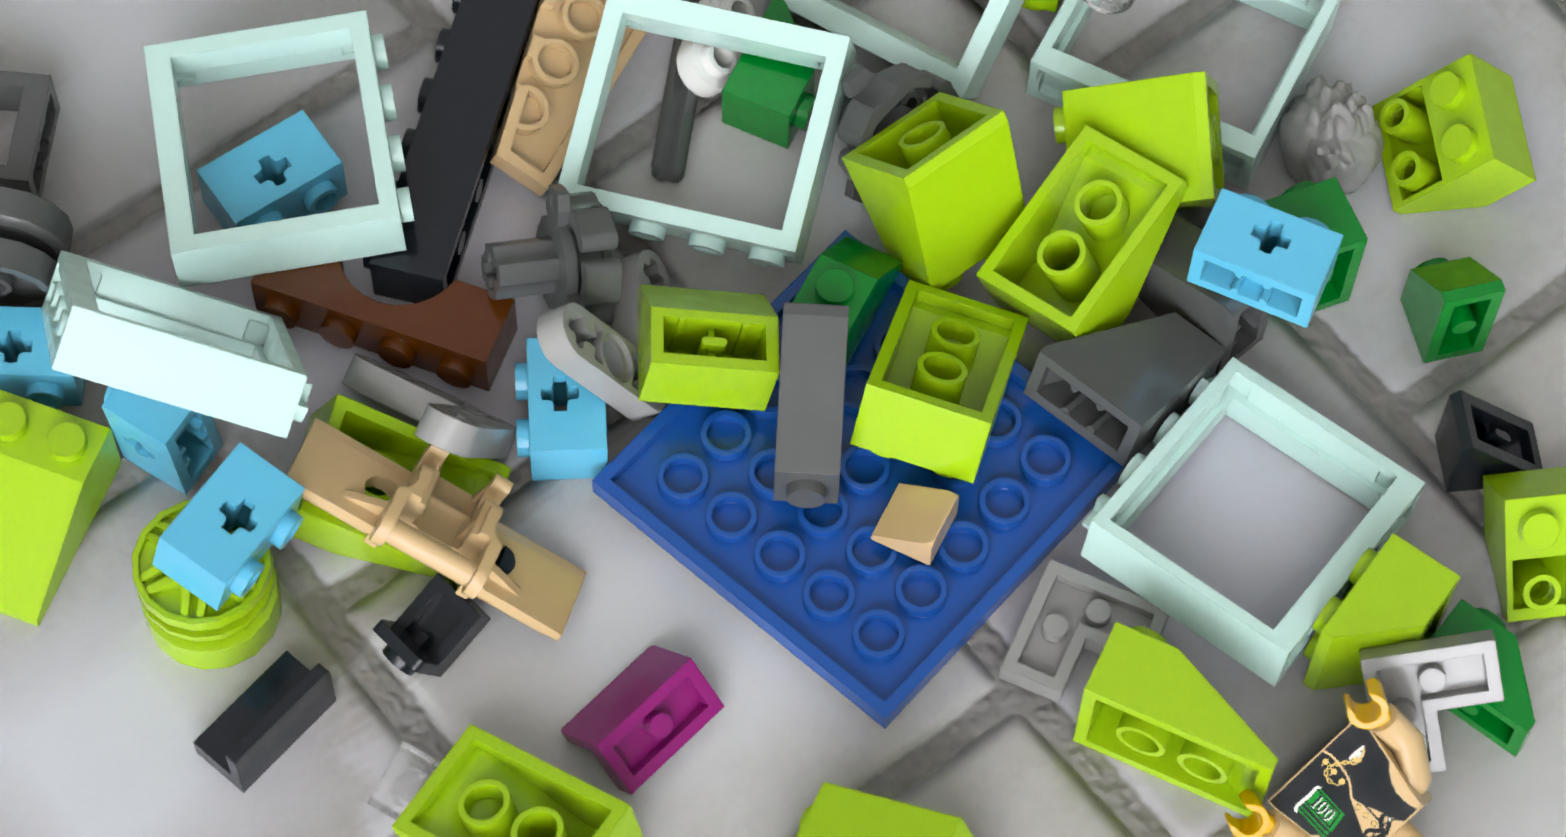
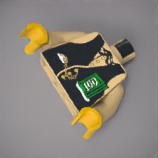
[1224,678,1432,837]

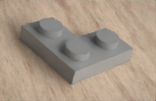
[999,559,1169,703]
[1359,629,1504,773]

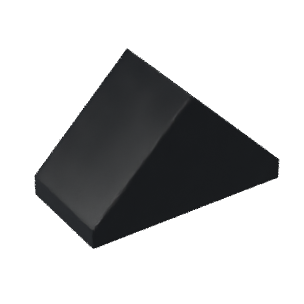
[1435,390,1543,493]

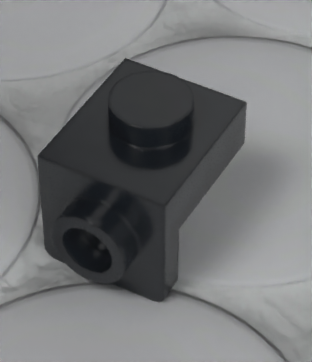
[373,573,491,677]

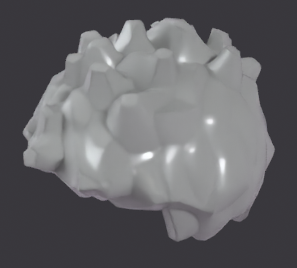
[1278,75,1384,195]

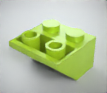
[1372,53,1536,215]
[638,284,780,411]
[1483,466,1566,622]
[1303,533,1461,691]

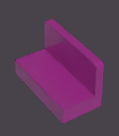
[561,645,725,795]

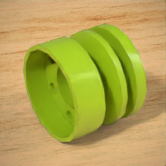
[132,500,282,670]

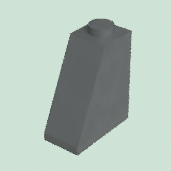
[1138,214,1269,375]
[773,302,849,508]
[1023,312,1226,467]

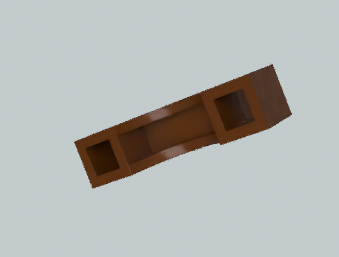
[251,261,518,392]

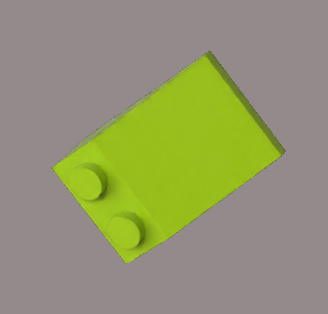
[976,125,1188,342]
[850,280,1029,483]
[0,390,122,627]
[293,394,511,583]
[1073,622,1278,817]
[391,724,644,837]

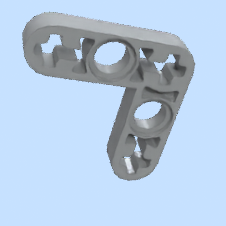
[536,249,670,421]
[342,353,516,459]

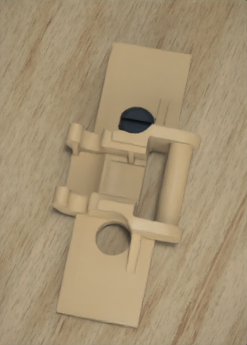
[287,418,587,641]

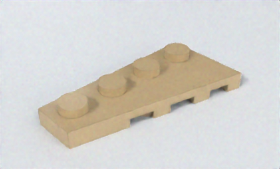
[490,0,646,197]

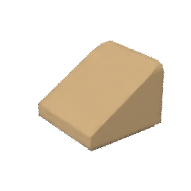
[871,483,960,566]

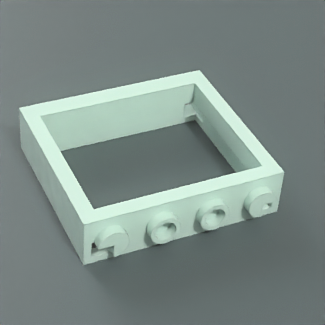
[558,0,856,268]
[771,0,1025,99]
[1026,0,1341,190]
[144,10,414,287]
[41,250,312,438]
[1080,357,1426,687]

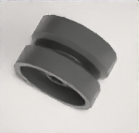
[0,186,73,307]

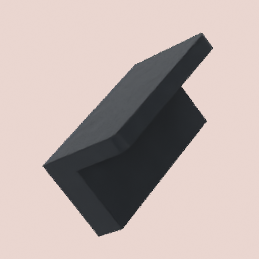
[193,650,336,793]

